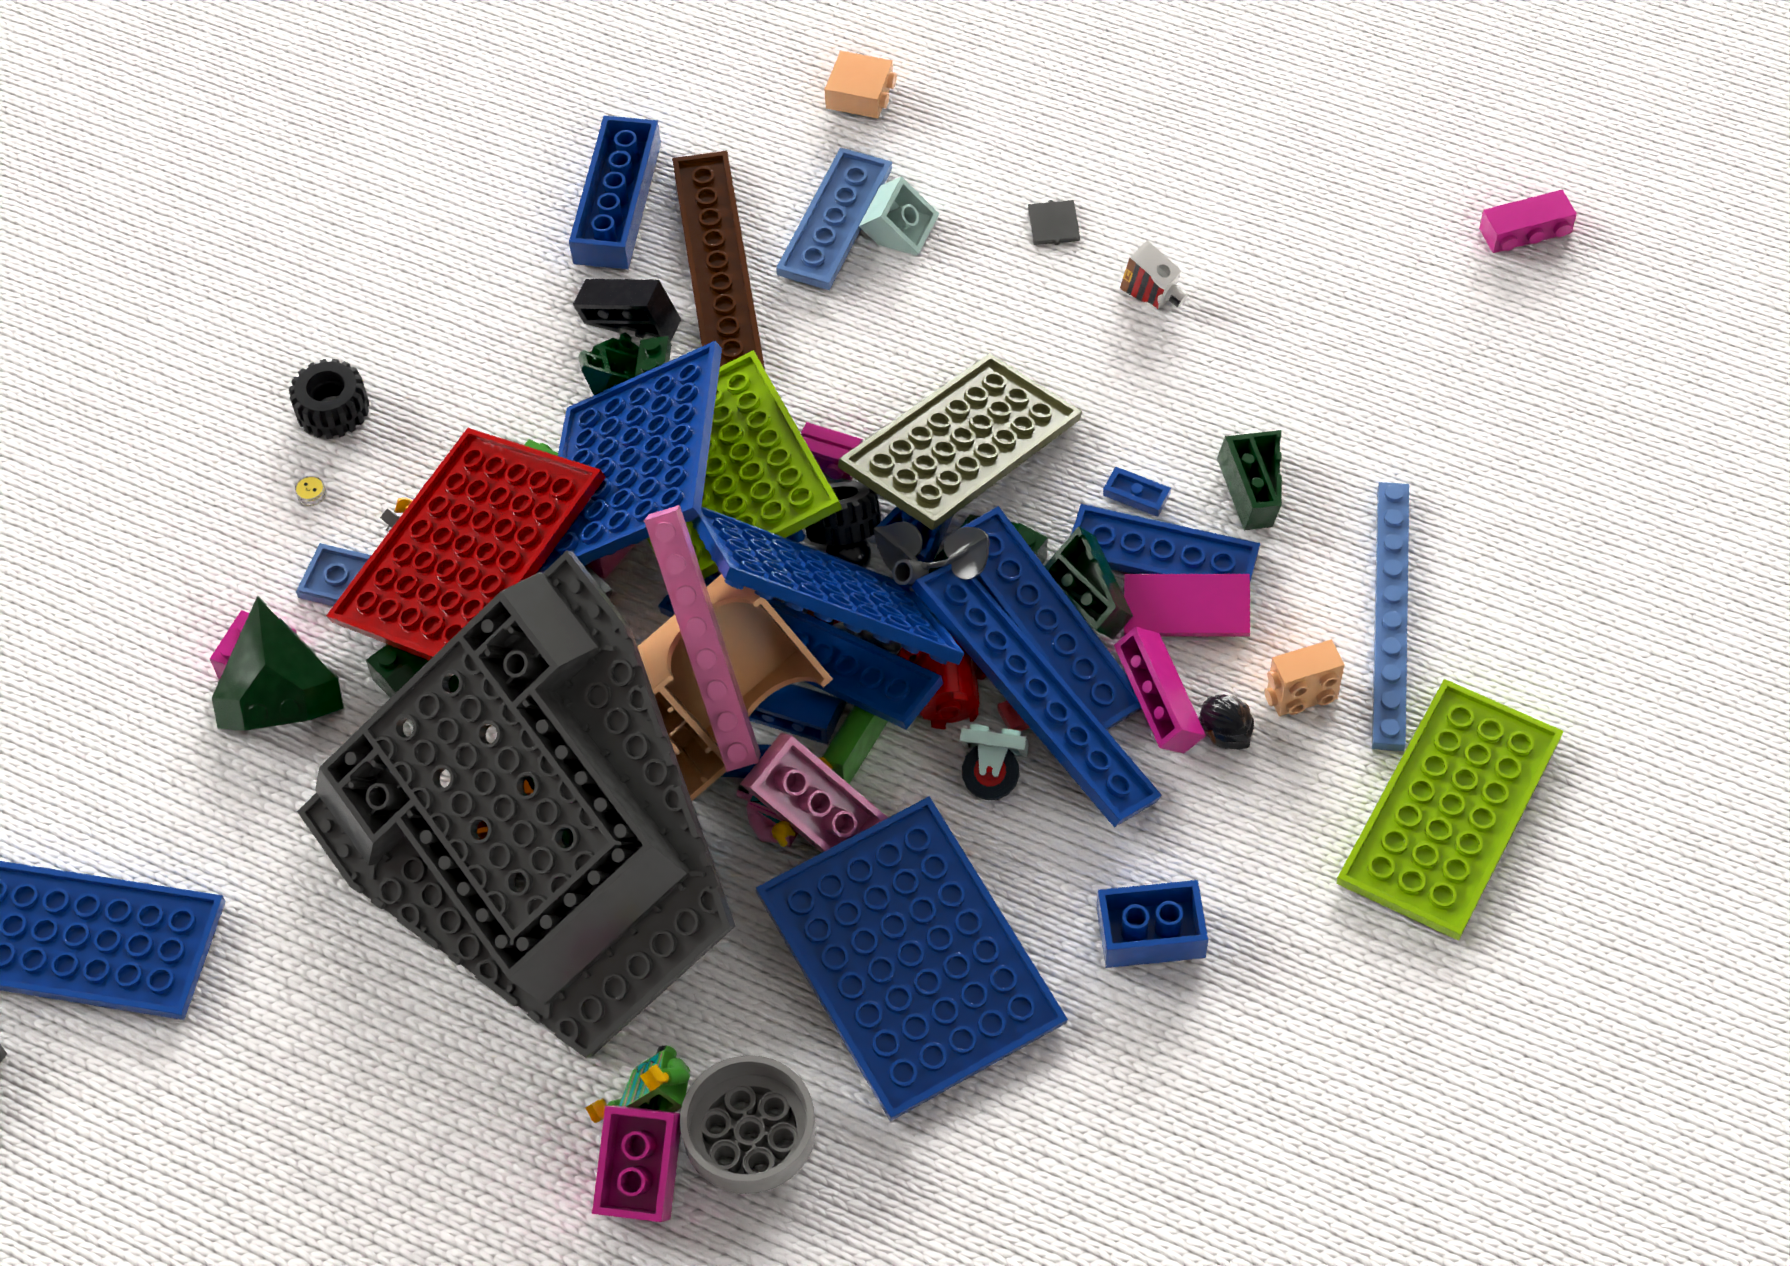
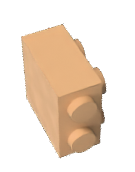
[824,50,897,119]
[1264,639,1345,717]

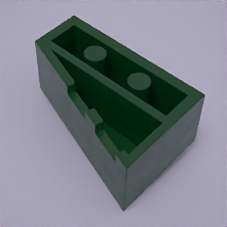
[1217,430,1282,531]
[1045,526,1133,640]

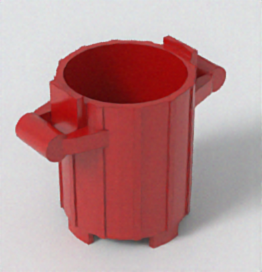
[897,634,987,730]

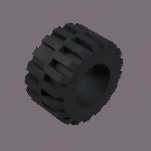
[289,359,370,439]
[805,482,881,546]

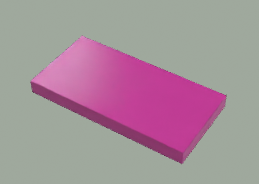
[1124,574,1250,637]

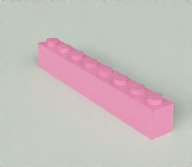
[644,505,761,772]

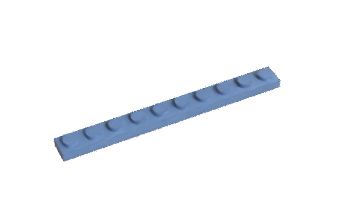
[1372,482,1409,752]

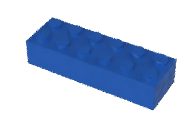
[569,115,661,270]

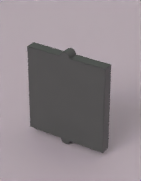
[1028,200,1080,245]

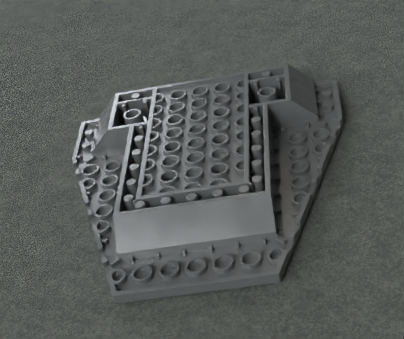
[297,550,736,1058]

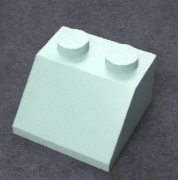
[859,176,940,255]

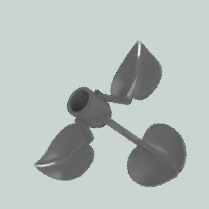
[873,522,990,632]

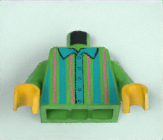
[585,1045,690,1123]

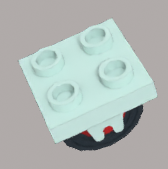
[960,724,1029,800]

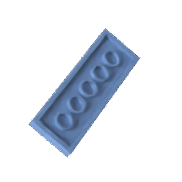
[776,147,892,291]

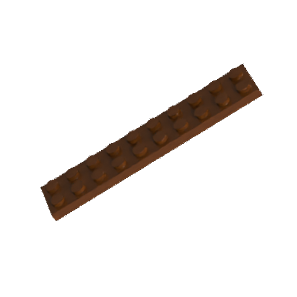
[672,150,765,369]

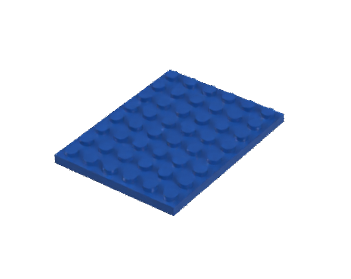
[536,341,722,574]
[691,506,965,665]
[755,796,1068,1122]

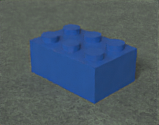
[1096,880,1208,968]

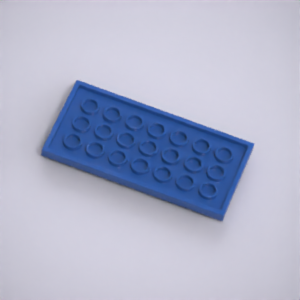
[0,861,226,1020]

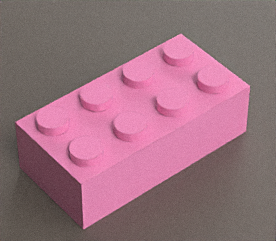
[740,733,888,853]

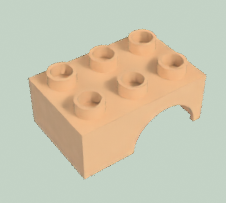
[637,574,833,801]

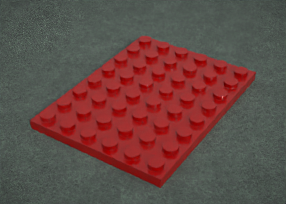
[326,428,606,660]

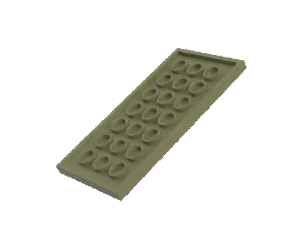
[838,353,1082,530]

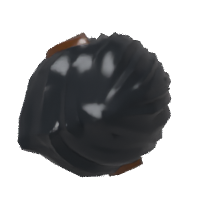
[1198,694,1254,750]

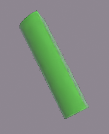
[822,706,888,784]

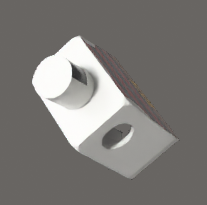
[1120,240,1189,309]

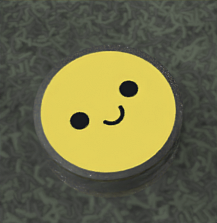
[295,476,327,506]

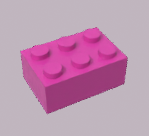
[592,1105,681,1222]

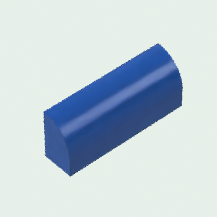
[749,683,846,745]

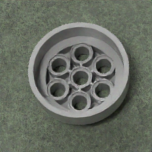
[680,1055,816,1194]

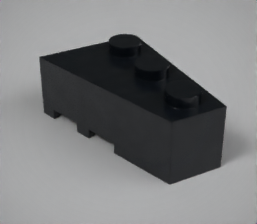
[573,279,681,341]

